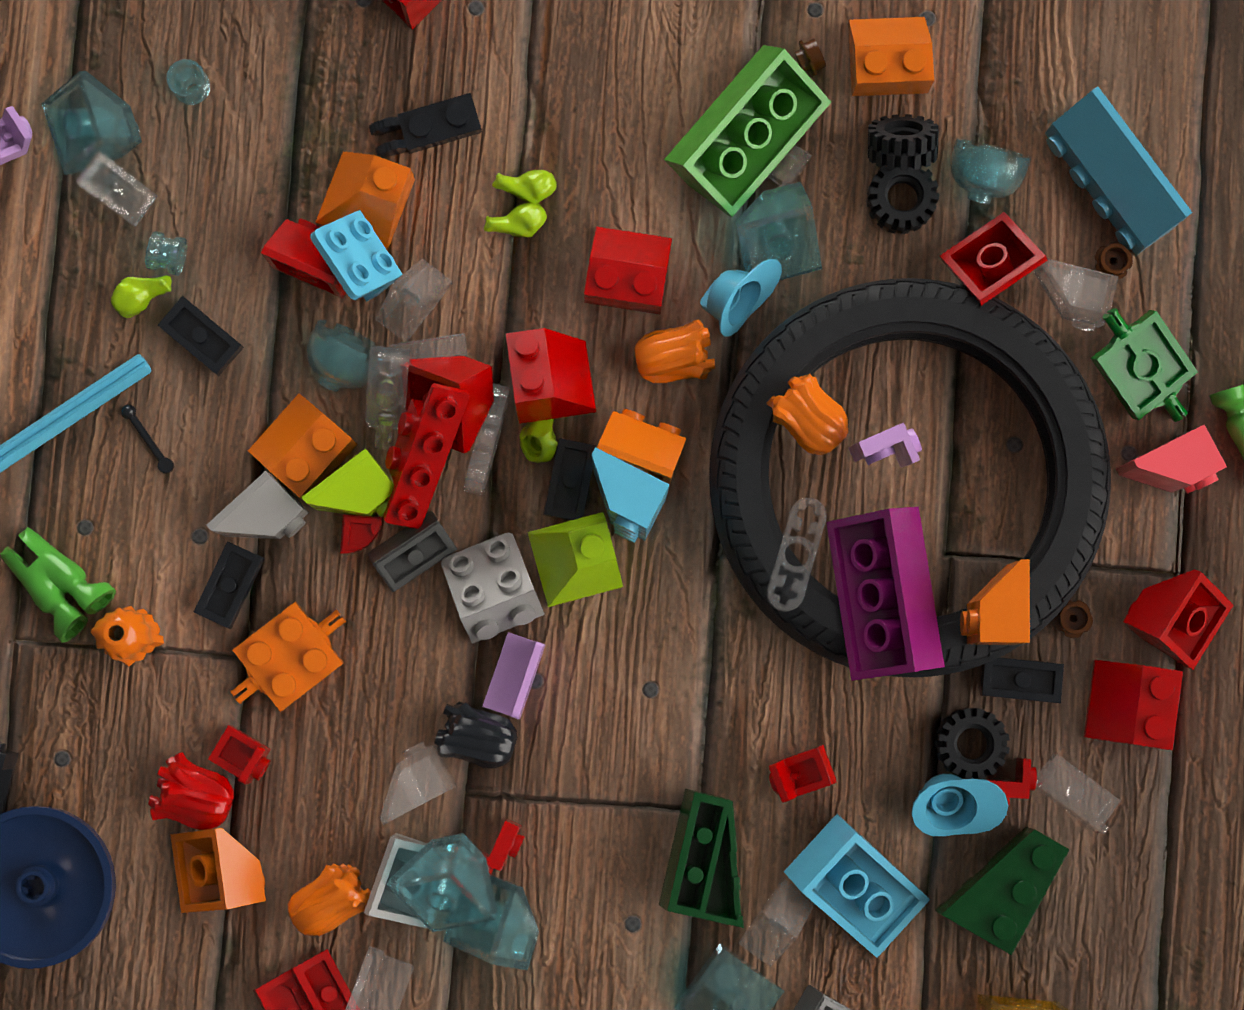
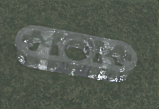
[463,383,511,496]
[766,498,827,612]

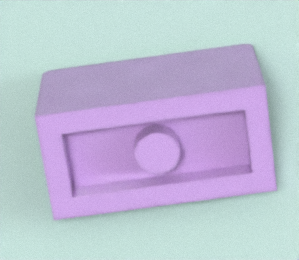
[482,632,545,720]

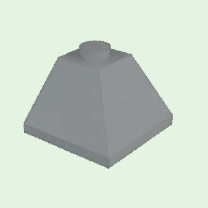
[206,471,309,539]

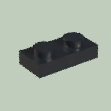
[158,296,244,376]
[543,438,597,521]
[194,541,265,629]
[980,657,1064,703]

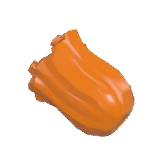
[634,319,716,383]
[766,374,848,455]
[91,606,164,667]
[288,863,371,936]

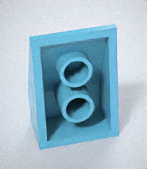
[784,814,930,957]

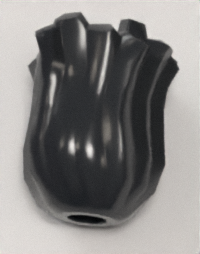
[434,701,518,769]

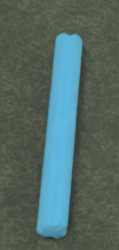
[0,354,152,473]

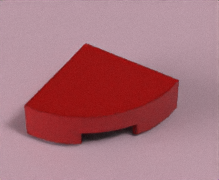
[340,515,383,554]

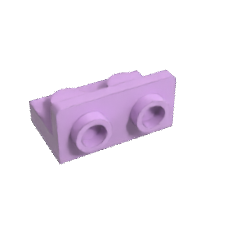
[849,422,922,468]

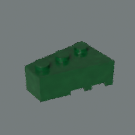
[659,788,744,928]
[935,827,1070,955]

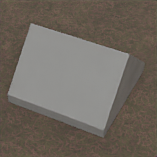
[364,833,453,928]

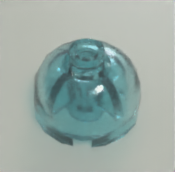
[950,138,1031,204]
[307,319,387,392]

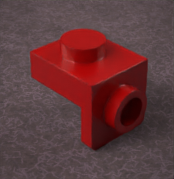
[208,725,271,784]
[769,745,837,803]
[984,758,1037,805]
[464,819,525,874]

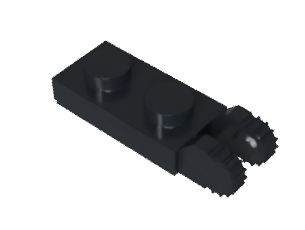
[369,93,482,158]

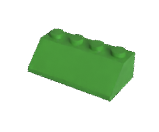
[664,45,831,217]

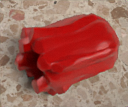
[148,752,234,830]

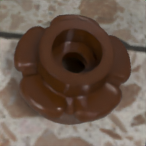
[794,38,826,76]
[1095,242,1133,280]
[1054,600,1093,638]

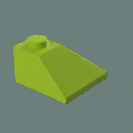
[302,448,394,517]
[528,512,623,607]

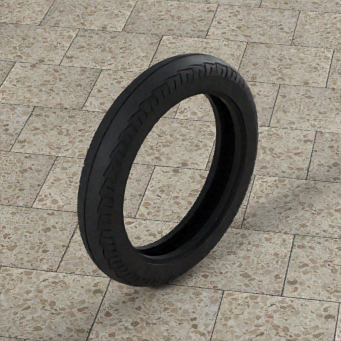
[709,278,1111,678]

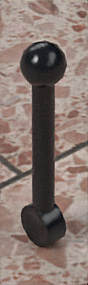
[121,404,174,474]

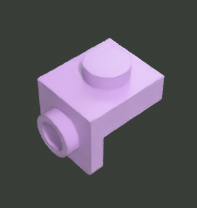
[0,106,32,165]

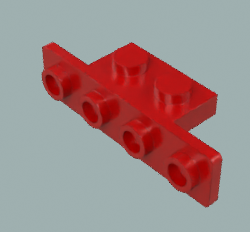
[383,383,470,529]

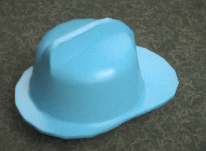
[700,259,782,337]
[912,774,1008,836]

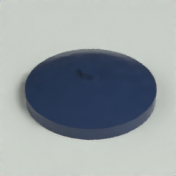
[0,806,116,969]

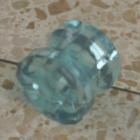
[167,59,210,105]
[145,231,187,276]

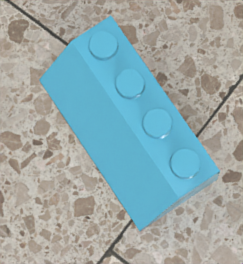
[1045,86,1193,255]
[592,447,670,543]

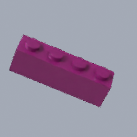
[826,506,945,681]

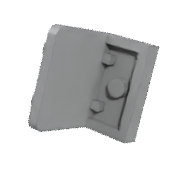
[441,533,545,644]

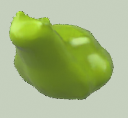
[492,170,557,204]
[484,202,547,237]
[111,275,172,318]
[519,419,557,463]

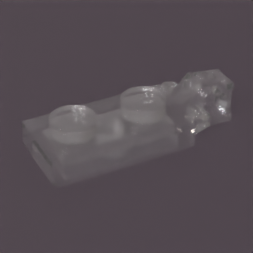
[365,345,411,450]

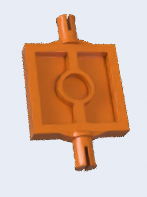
[230,601,347,712]

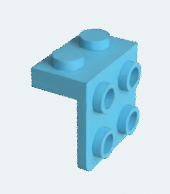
[310,210,403,302]

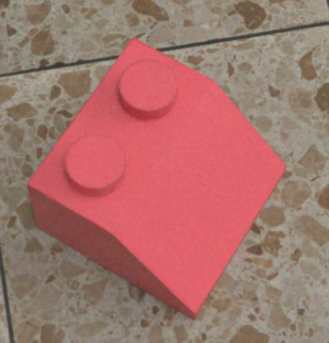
[1116,424,1227,494]

